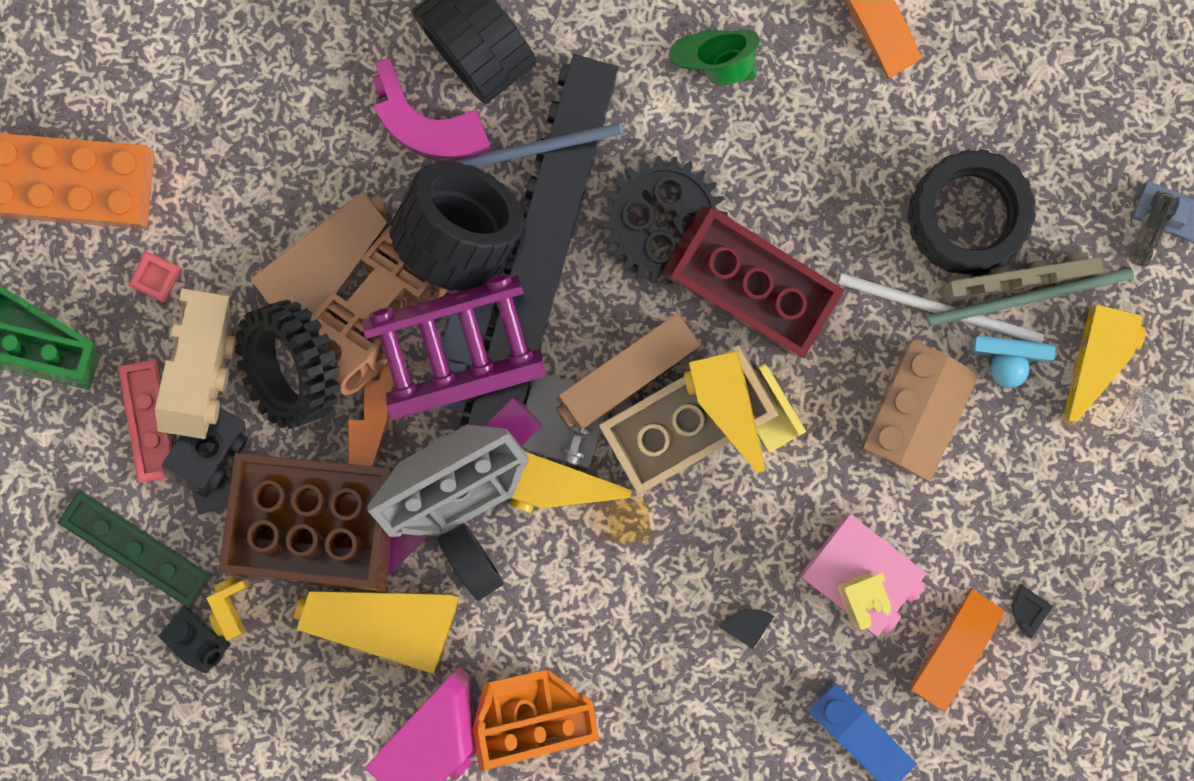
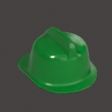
[669,29,760,86]

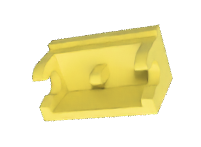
[836,571,891,630]

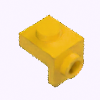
[206,576,251,641]

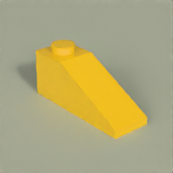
[1062,305,1146,423]
[684,351,766,473]
[509,451,633,513]

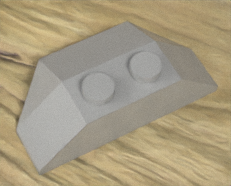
[367,424,529,537]

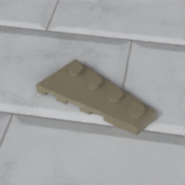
[940,252,1104,303]

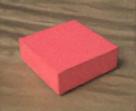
[128,251,182,303]

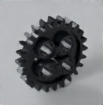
[599,156,728,284]

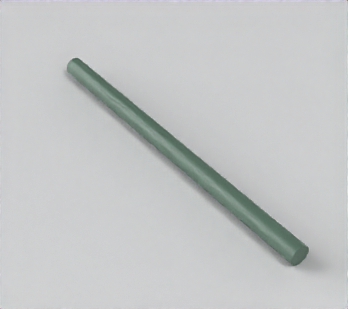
[927,268,1134,327]

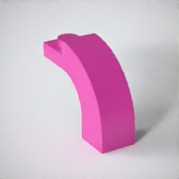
[372,58,492,162]

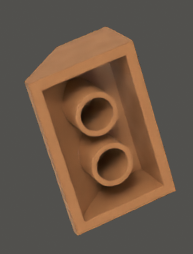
[859,339,979,482]

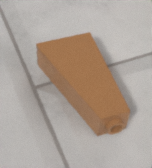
[250,191,390,317]
[556,313,701,432]

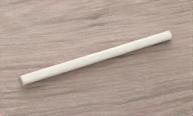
[838,273,1044,343]

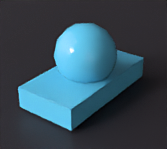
[970,336,1056,388]

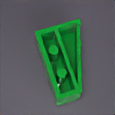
[0,286,101,391]

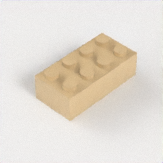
[599,345,779,495]

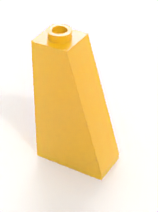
[294,590,460,674]

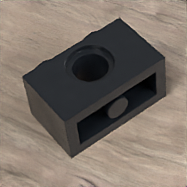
[162,408,248,498]

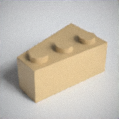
[155,288,238,439]

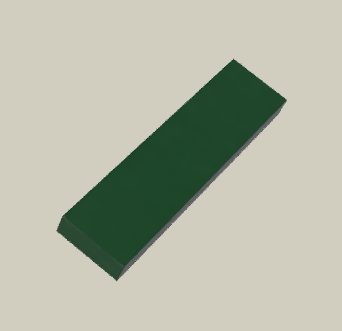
[57,490,212,609]

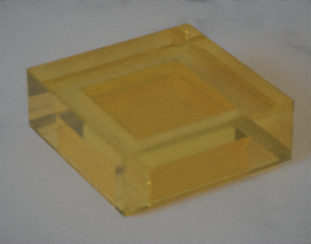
[608,501,651,544]

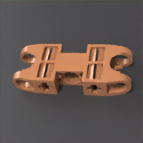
[310,226,448,395]

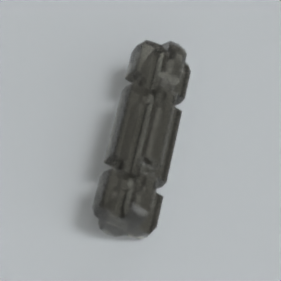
[1129,191,1176,267]

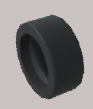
[437,523,504,601]

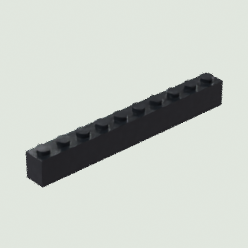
[460,54,619,426]

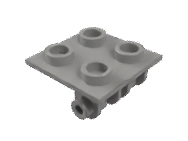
[521,374,605,468]

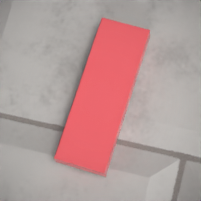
[118,359,174,483]

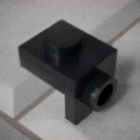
[158,606,231,673]

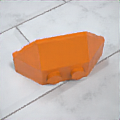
[472,669,600,771]

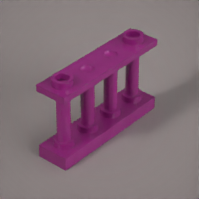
[363,274,547,420]

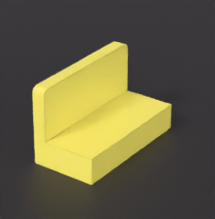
[755,364,806,453]

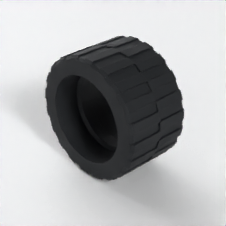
[412,0,537,104]
[908,149,1036,275]
[389,161,525,292]

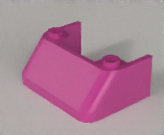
[364,666,476,781]

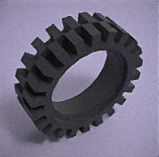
[235,300,340,429]

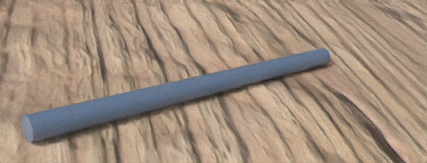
[420,123,623,170]

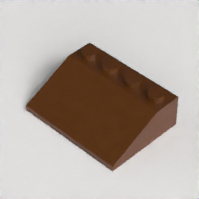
[218,453,392,593]

